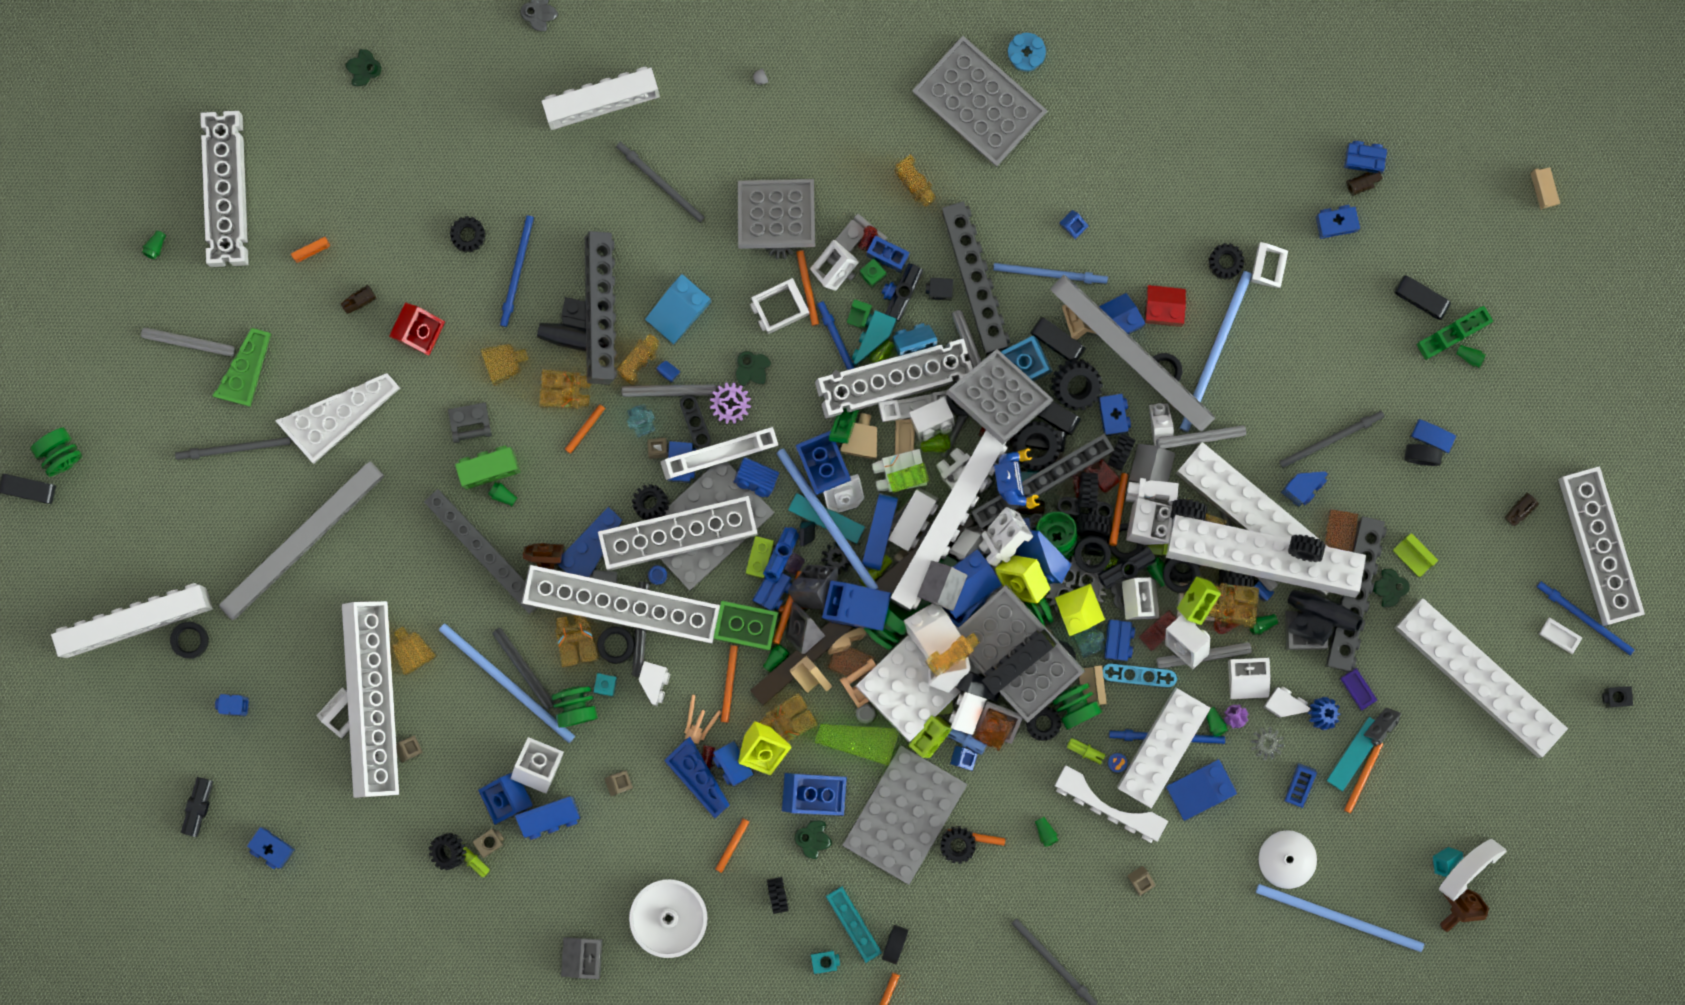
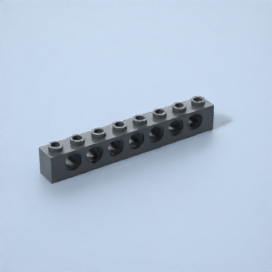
[942,201,1010,355]
[584,231,617,385]
[971,434,1114,530]
[424,489,539,615]
[1325,516,1387,672]

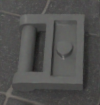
[448,402,492,443]

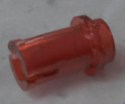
[858,225,878,251]
[702,745,715,770]

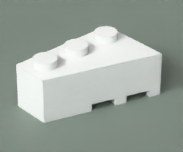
[888,487,939,551]

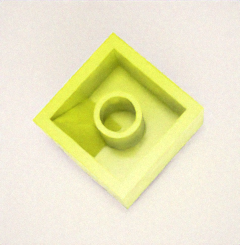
[995,555,1050,604]

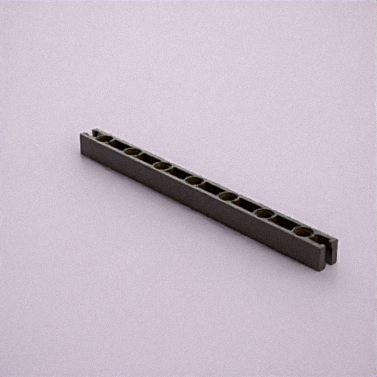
[750,517,974,705]

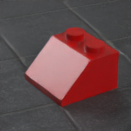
[1144,285,1186,327]
[389,302,445,356]

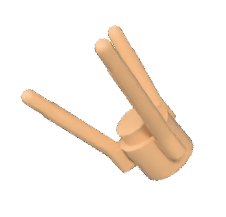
[684,695,721,744]

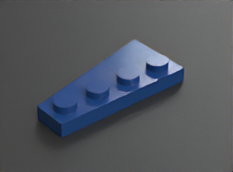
[557,507,623,578]
[664,737,729,818]

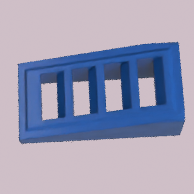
[1284,763,1317,808]

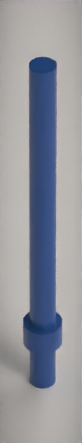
[500,215,534,327]
[817,301,855,370]
[1536,581,1635,655]
[1109,729,1225,744]

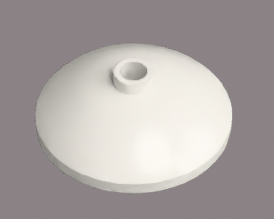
[1259,830,1317,889]

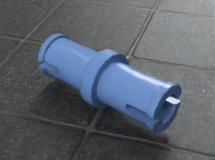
[947,729,987,755]

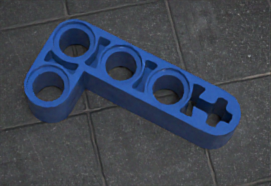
[862,493,898,571]

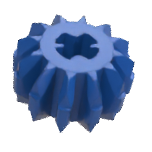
[1308,697,1341,730]

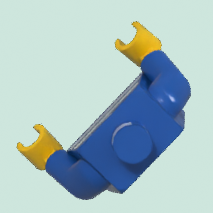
[994,449,1040,509]

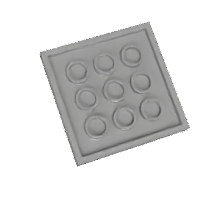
[738,179,815,249]
[946,349,1053,445]

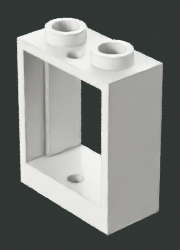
[750,278,809,334]

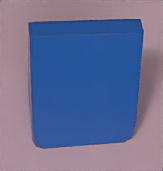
[1059,210,1088,239]
[656,361,680,382]
[1252,581,1274,602]
[950,746,978,771]

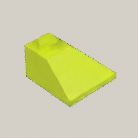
[1055,583,1105,636]
[738,721,791,776]

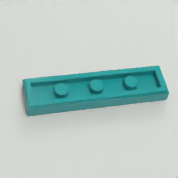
[788,493,865,544]
[1326,717,1375,792]
[826,886,882,963]

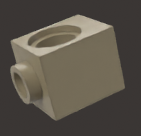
[473,829,505,858]

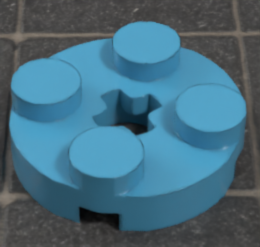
[1008,33,1046,72]

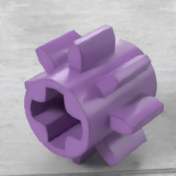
[1224,704,1249,728]

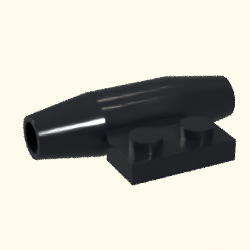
[537,297,605,352]
[1288,590,1363,646]

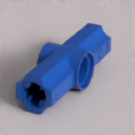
[763,527,800,581]

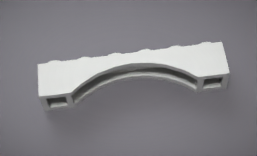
[660,427,778,480]
[1054,765,1168,843]

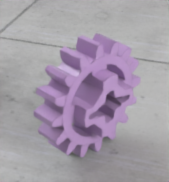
[710,383,751,424]

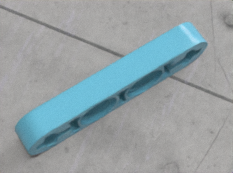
[1102,664,1177,688]

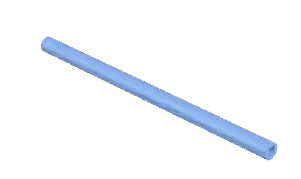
[1180,271,1252,432]
[776,448,879,590]
[439,623,575,743]
[1256,884,1424,952]

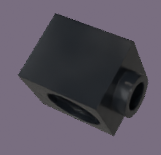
[925,277,953,301]
[1602,686,1633,708]

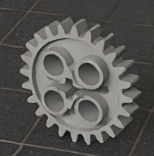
[1045,557,1106,612]

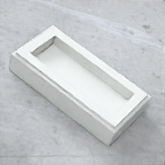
[1539,617,1582,654]

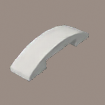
[878,390,948,422]
[1439,839,1507,901]

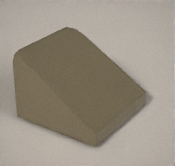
[396,735,423,763]
[605,770,633,796]
[1127,866,1156,896]

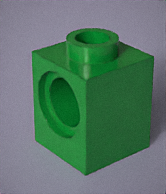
[859,259,886,288]

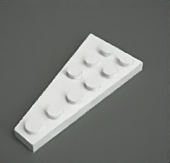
[275,373,400,464]

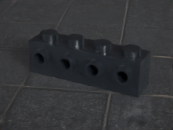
[982,629,1057,695]

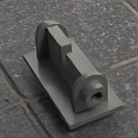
[1364,707,1401,746]

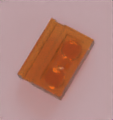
[1325,510,1358,552]
[828,647,874,682]
[975,709,1015,751]

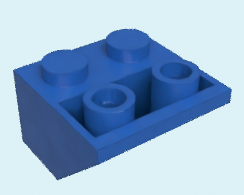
[1281,471,1328,507]
[712,741,754,786]

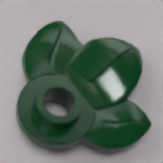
[345,49,381,86]
[736,351,771,387]
[1373,569,1410,607]
[794,821,832,859]

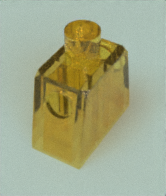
[481,344,529,386]
[392,627,437,676]

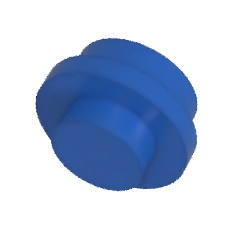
[881,281,897,300]
[648,565,667,585]

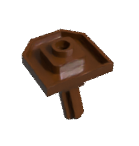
[523,543,564,570]
[1440,888,1489,932]

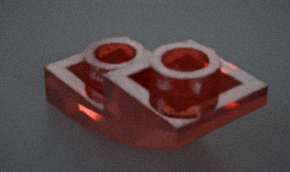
[1139,610,1177,651]

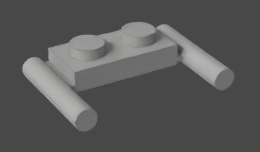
[826,214,887,281]

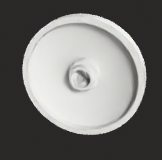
[629,879,708,958]

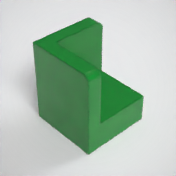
[847,299,872,329]

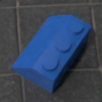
[949,549,1002,619]
[515,796,581,840]

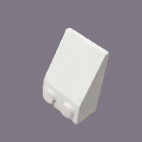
[904,603,970,672]

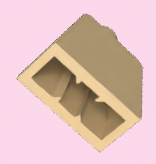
[840,413,877,460]

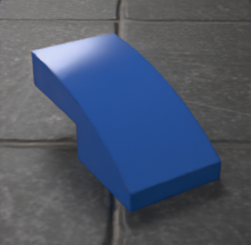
[1411,419,1456,453]

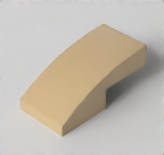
[828,627,867,655]

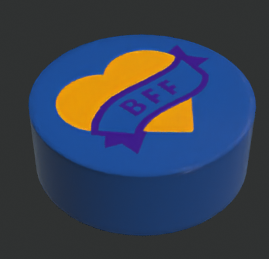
[1108,753,1127,773]

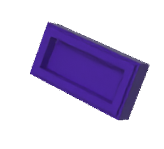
[1339,668,1377,711]

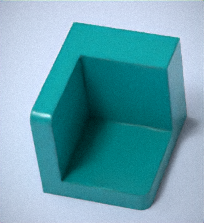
[1433,847,1464,878]

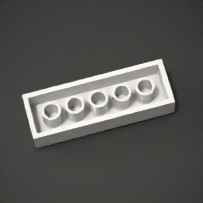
[542,67,660,130]
[1117,687,1210,808]

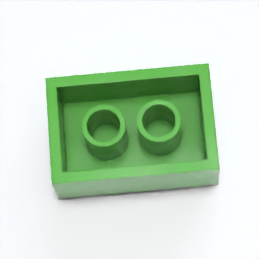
[455,445,521,490]
[713,601,778,651]

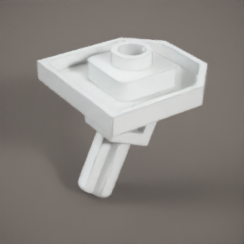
[823,474,864,513]

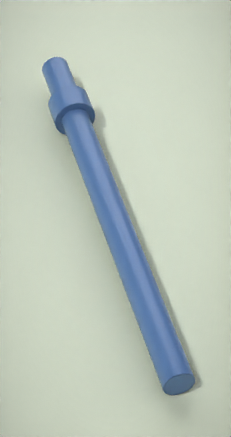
[993,263,1108,284]

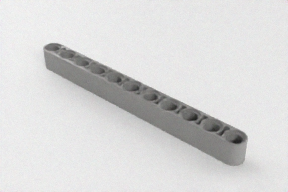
[1050,275,1215,432]
[219,461,384,620]

